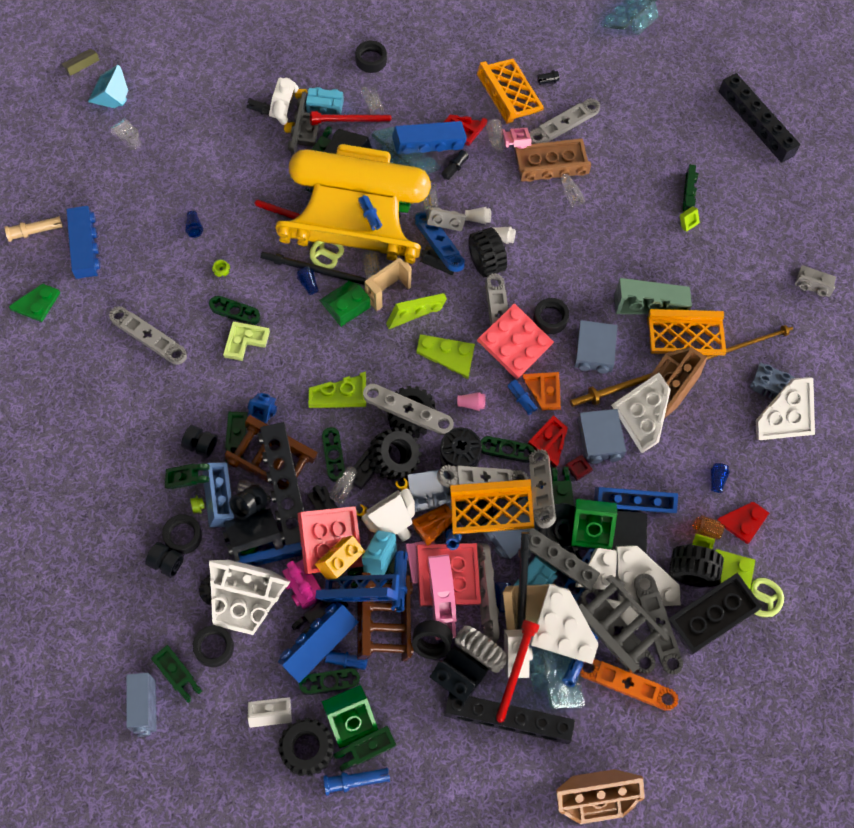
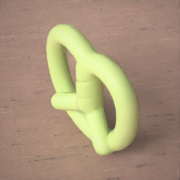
[310,241,344,269]
[751,578,784,617]

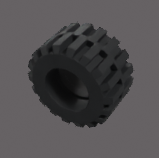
[468,227,507,277]
[387,386,436,438]
[367,427,422,480]
[669,545,724,587]
[278,718,334,777]

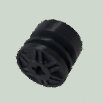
[439,427,482,473]

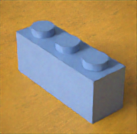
[202,463,234,528]

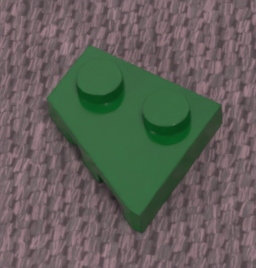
[9,284,60,322]

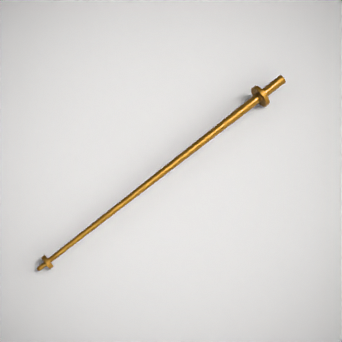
[570,325,793,407]

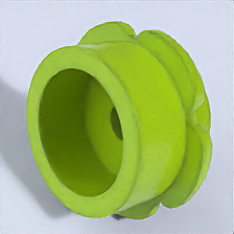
[212,260,230,277]
[190,495,205,514]

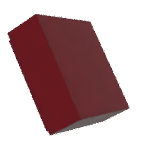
[565,454,593,481]

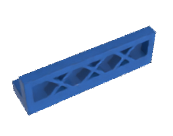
[237,542,302,566]
[315,574,400,602]

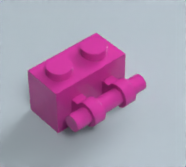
[282,559,322,610]

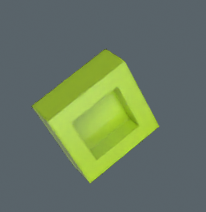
[680,206,700,232]
[692,533,715,549]

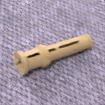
[4,216,63,242]

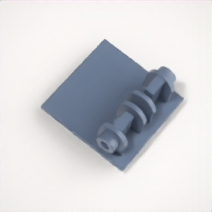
[750,362,795,399]
[407,469,451,512]

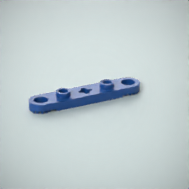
[415,211,465,272]

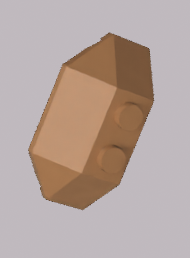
[647,347,707,419]
[556,769,645,824]

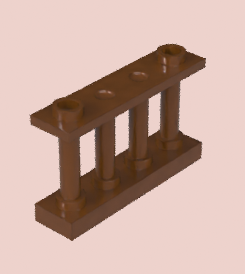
[225,415,318,490]
[357,573,414,661]

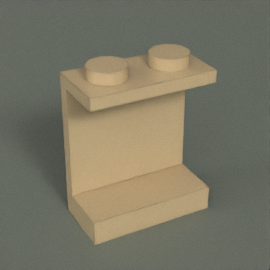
[365,258,412,311]
[503,584,555,630]

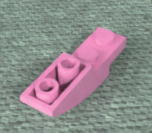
[428,554,457,640]

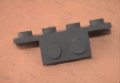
[288,92,320,157]
[529,528,600,590]

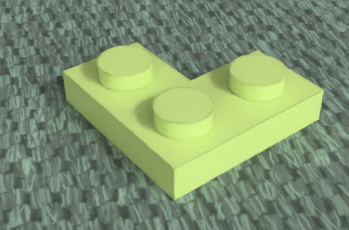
[223,322,270,361]

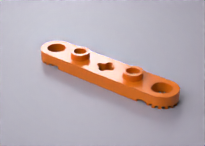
[579,659,679,711]

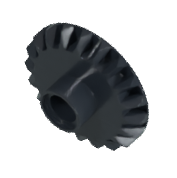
[538,503,575,546]

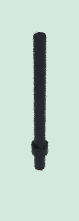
[260,251,367,285]
[517,532,531,630]

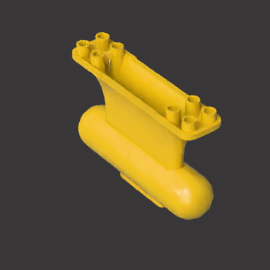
[275,144,431,264]

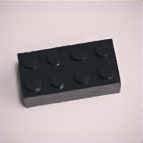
[669,573,763,656]

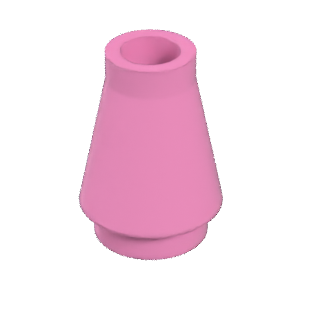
[457,392,485,411]

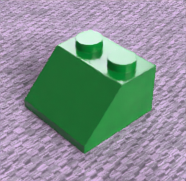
[319,281,371,327]
[571,499,617,550]
[321,685,378,748]

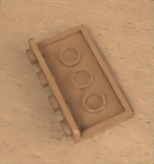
[514,138,591,182]

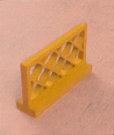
[477,58,544,124]
[647,309,726,356]
[450,479,535,534]

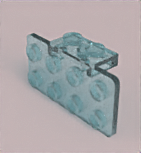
[600,0,659,35]
[372,127,440,174]
[529,647,585,709]

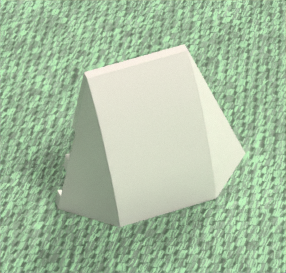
[209,560,290,635]

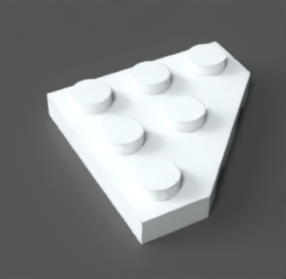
[611,373,671,453]
[756,377,815,440]
[616,545,681,606]
[531,584,598,664]

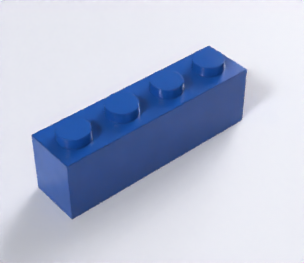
[392,121,467,154]
[66,206,100,279]
[594,487,678,513]
[278,602,359,683]

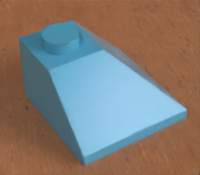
[88,65,128,108]

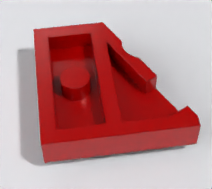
[444,114,487,146]
[528,415,568,467]
[716,502,770,544]

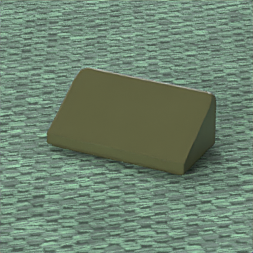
[62,48,99,76]

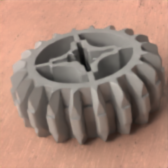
[455,626,508,673]

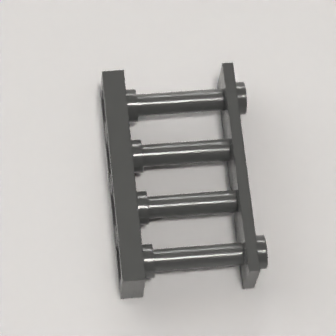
[578,575,670,673]

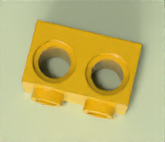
[315,536,365,580]

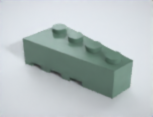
[614,278,692,314]

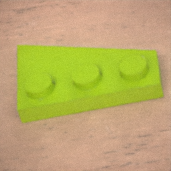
[417,334,475,379]
[308,371,366,408]

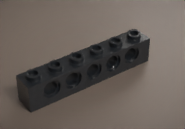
[718,73,801,163]
[258,422,304,545]
[444,692,575,744]

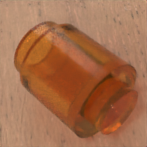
[693,515,724,540]

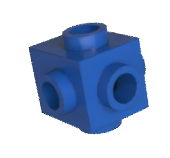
[247,393,277,423]

